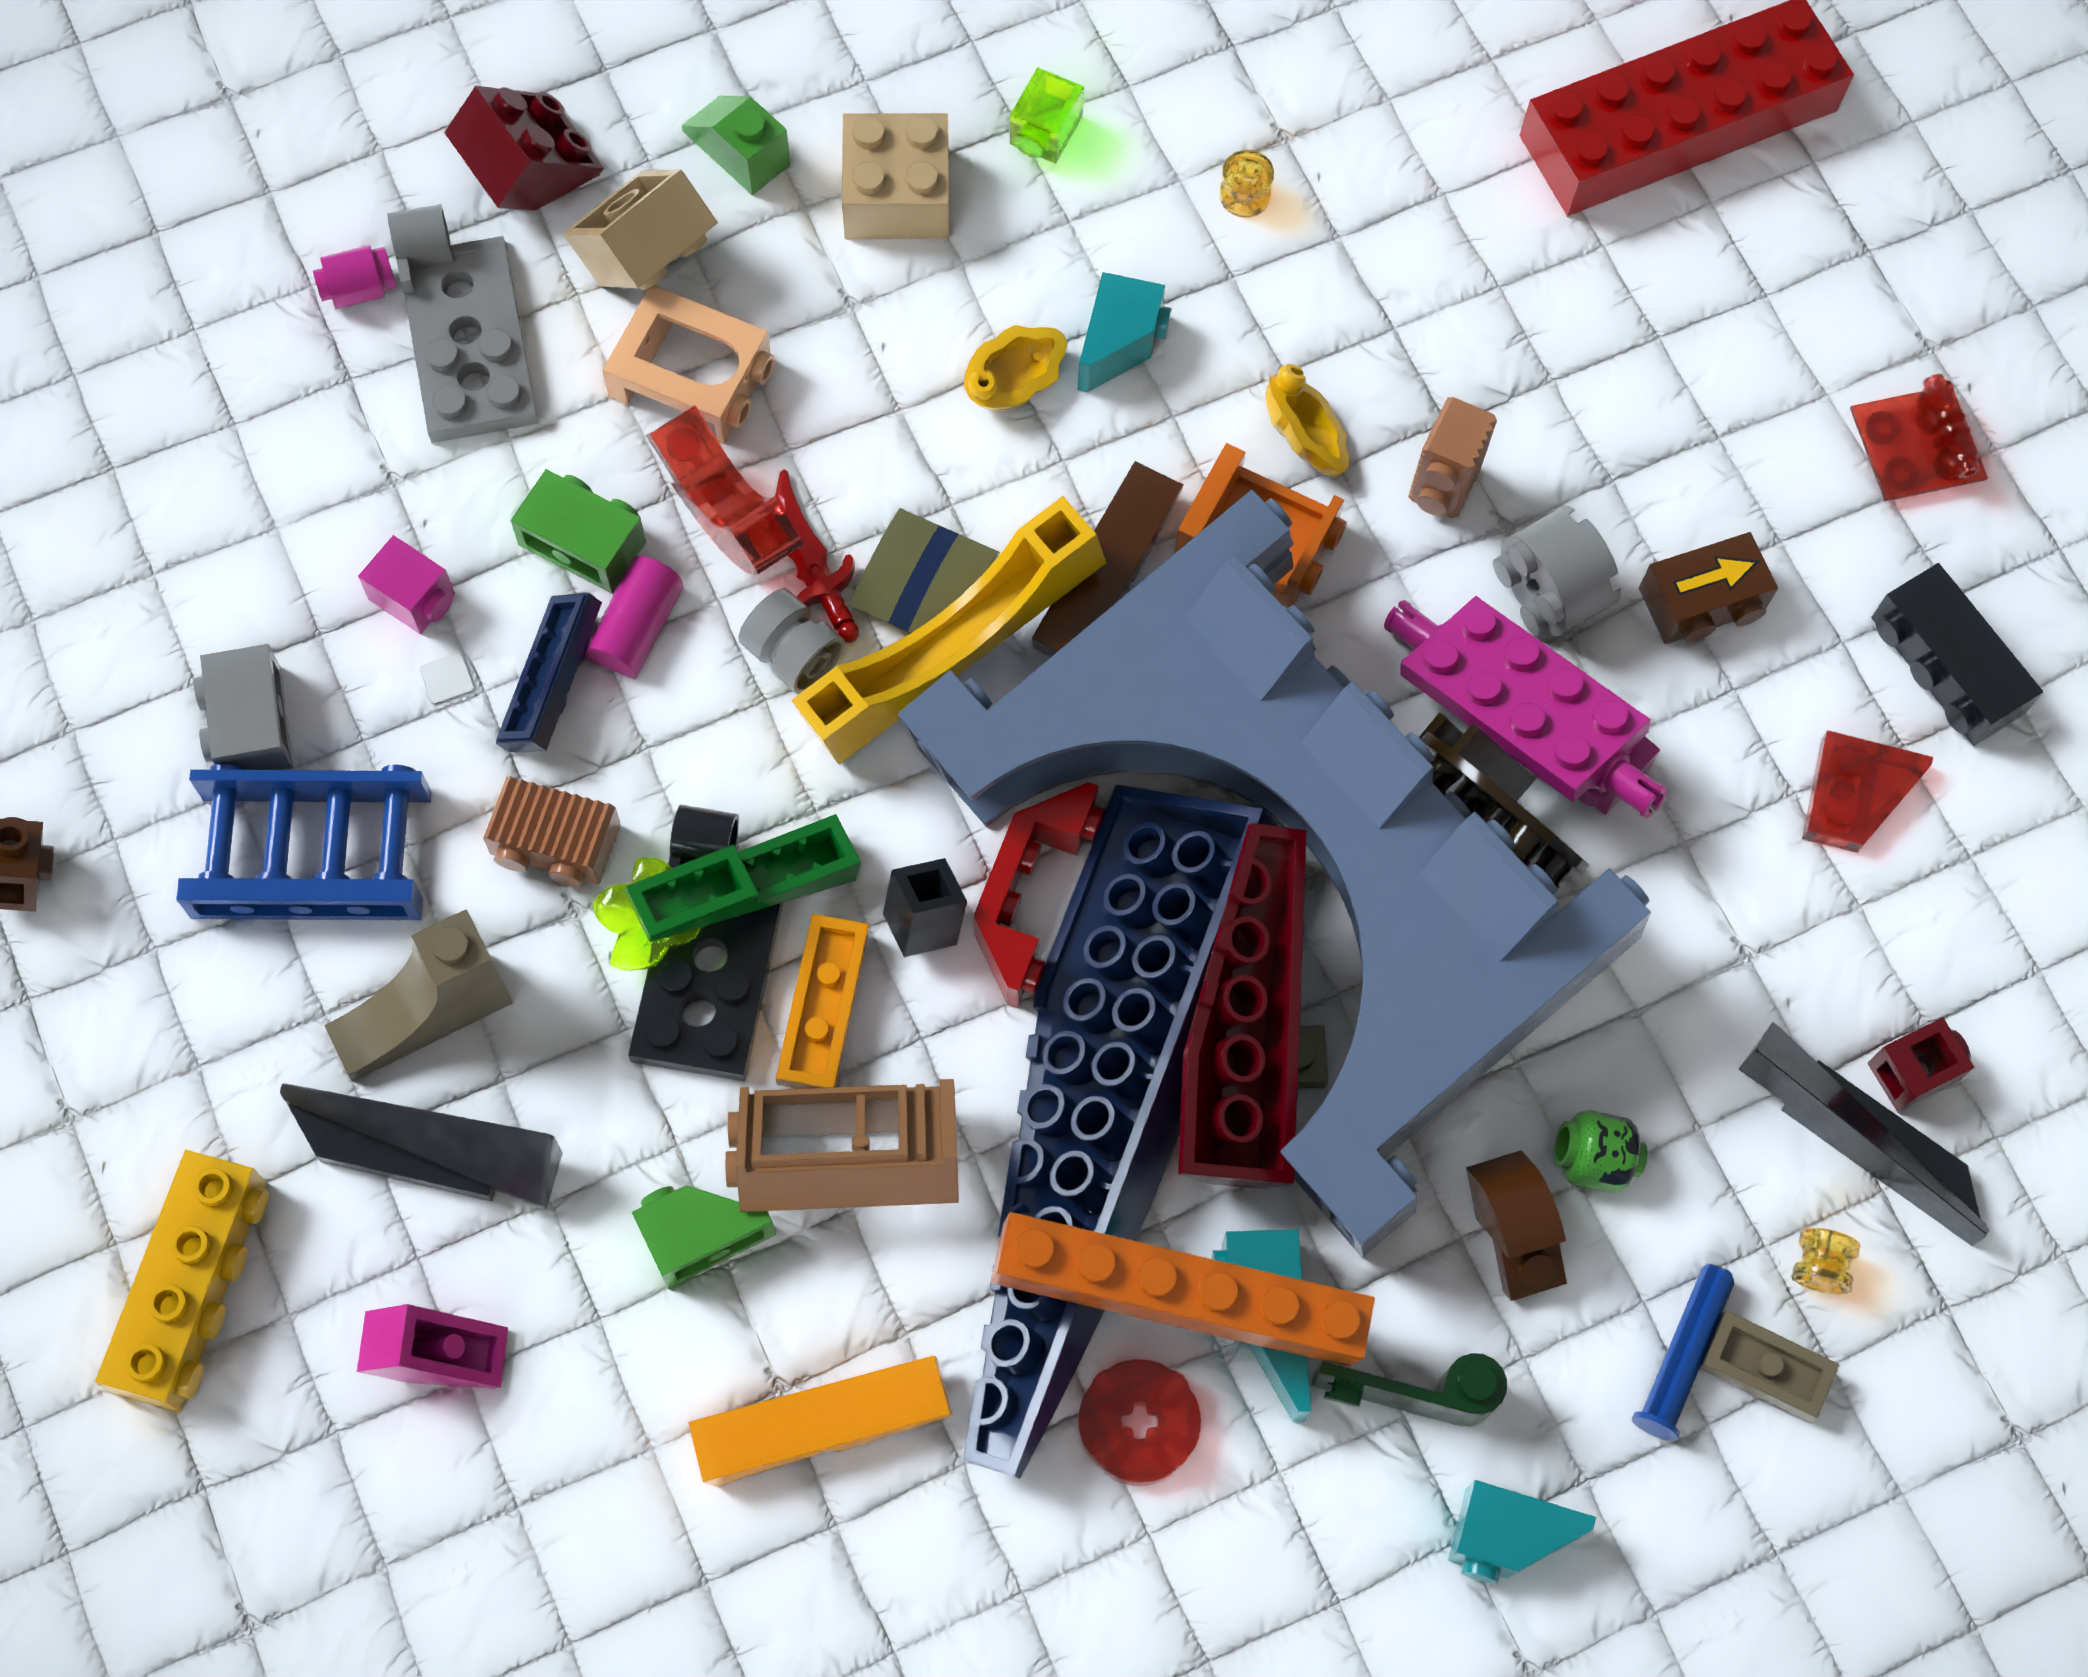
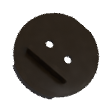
[1419,712,1590,890]

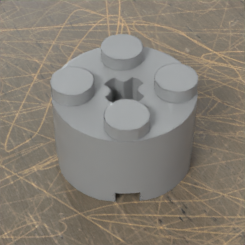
[1493,506,1621,636]

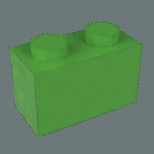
[510,469,646,594]

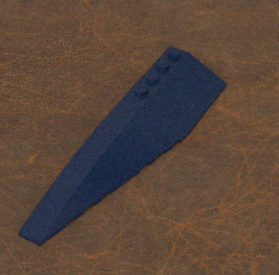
[963,784,1278,1479]

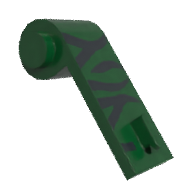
[1312,1353,1507,1427]

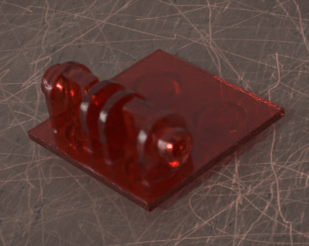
[1850,374,1988,501]

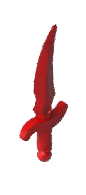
[775,469,859,643]

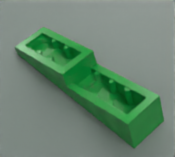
[625,814,861,942]

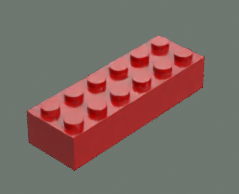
[1519,0,1854,217]

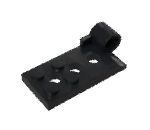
[628,804,784,1082]

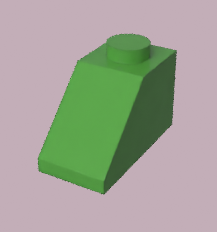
[681,95,790,195]
[631,1185,776,1289]

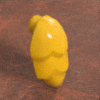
[964,324,1068,410]
[1265,364,1349,478]

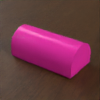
[584,556,684,680]

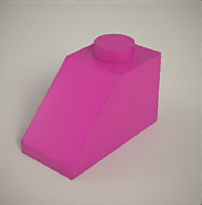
[356,1304,508,1389]

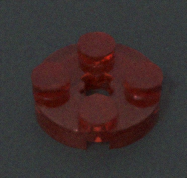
[1078,1359,1201,1486]

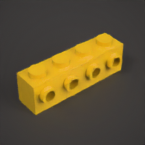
[95,1149,269,1413]

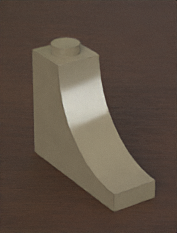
[324,909,513,1082]

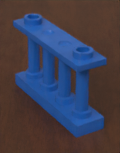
[176,763,432,920]

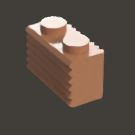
[1408,397,1497,518]
[483,776,621,887]

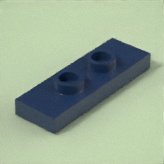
[496,593,602,752]

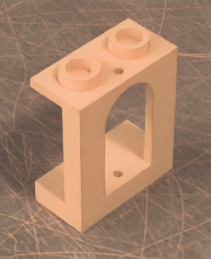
[602,285,775,444]

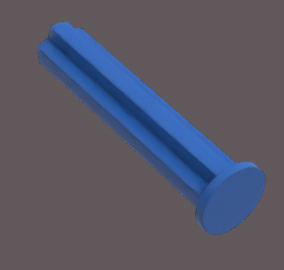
[1631,1264,1735,1441]

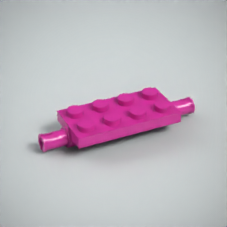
[1384,596,1668,819]

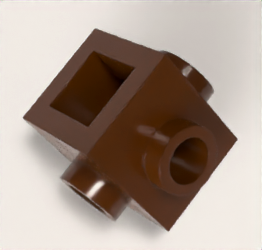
[0,817,54,912]

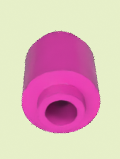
[312,244,397,310]

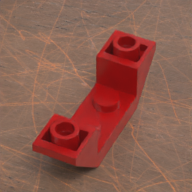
[973,782,1105,1008]

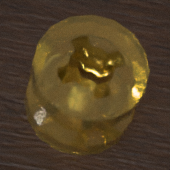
[1219,150,1274,218]
[1791,1228,1861,1294]

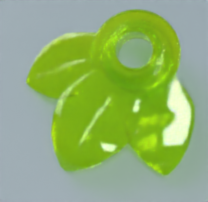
[592,857,701,971]

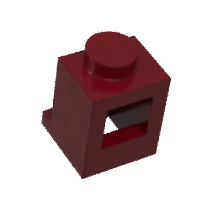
[1867,1017,1975,1113]

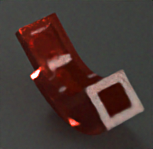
[645,405,804,575]

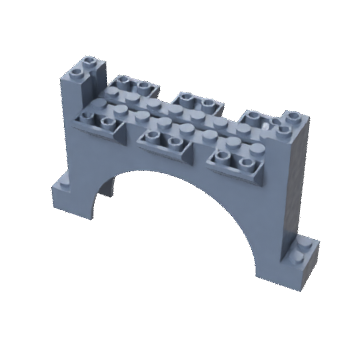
[897,489,1651,1258]

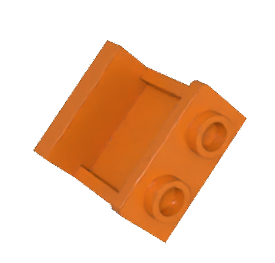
[1174,443,1347,608]

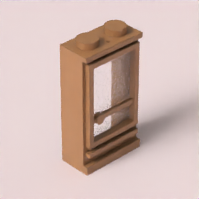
[725,1079,959,1212]

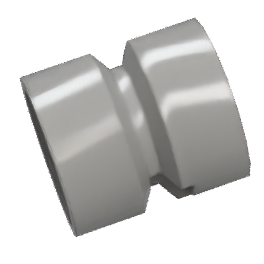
[738,588,845,694]

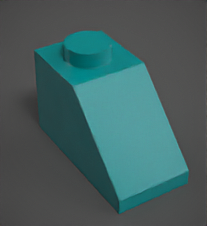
[1077,272,1172,392]
[1448,1480,1596,1584]

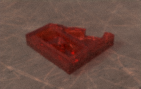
[1802,730,1933,853]

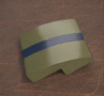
[849,508,1000,633]

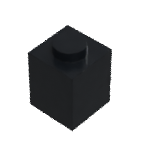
[883,858,967,957]

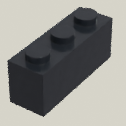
[1871,562,2044,746]

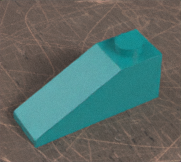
[1212,1229,1311,1422]

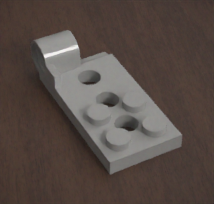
[387,204,539,443]

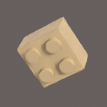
[842,113,949,239]
[563,169,718,290]

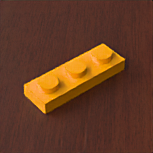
[775,914,870,1089]

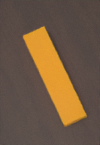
[688,1355,953,1487]

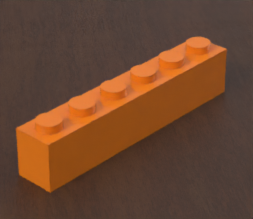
[990,1212,1375,1367]

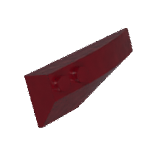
[1178,823,1306,1189]

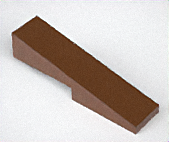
[1032,461,1184,657]

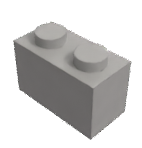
[194,644,293,770]

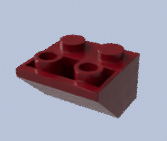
[444,85,604,211]

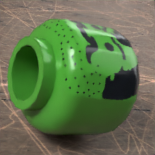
[1554,1110,1648,1193]

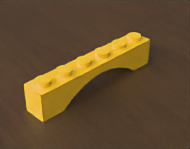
[791,496,1106,765]

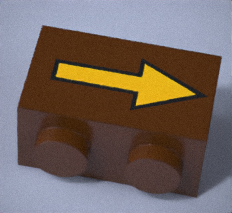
[1638,531,1778,644]

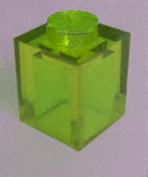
[1009,67,1084,164]

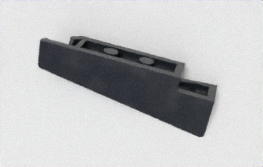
[1738,1022,1990,1247]
[279,1083,563,1209]

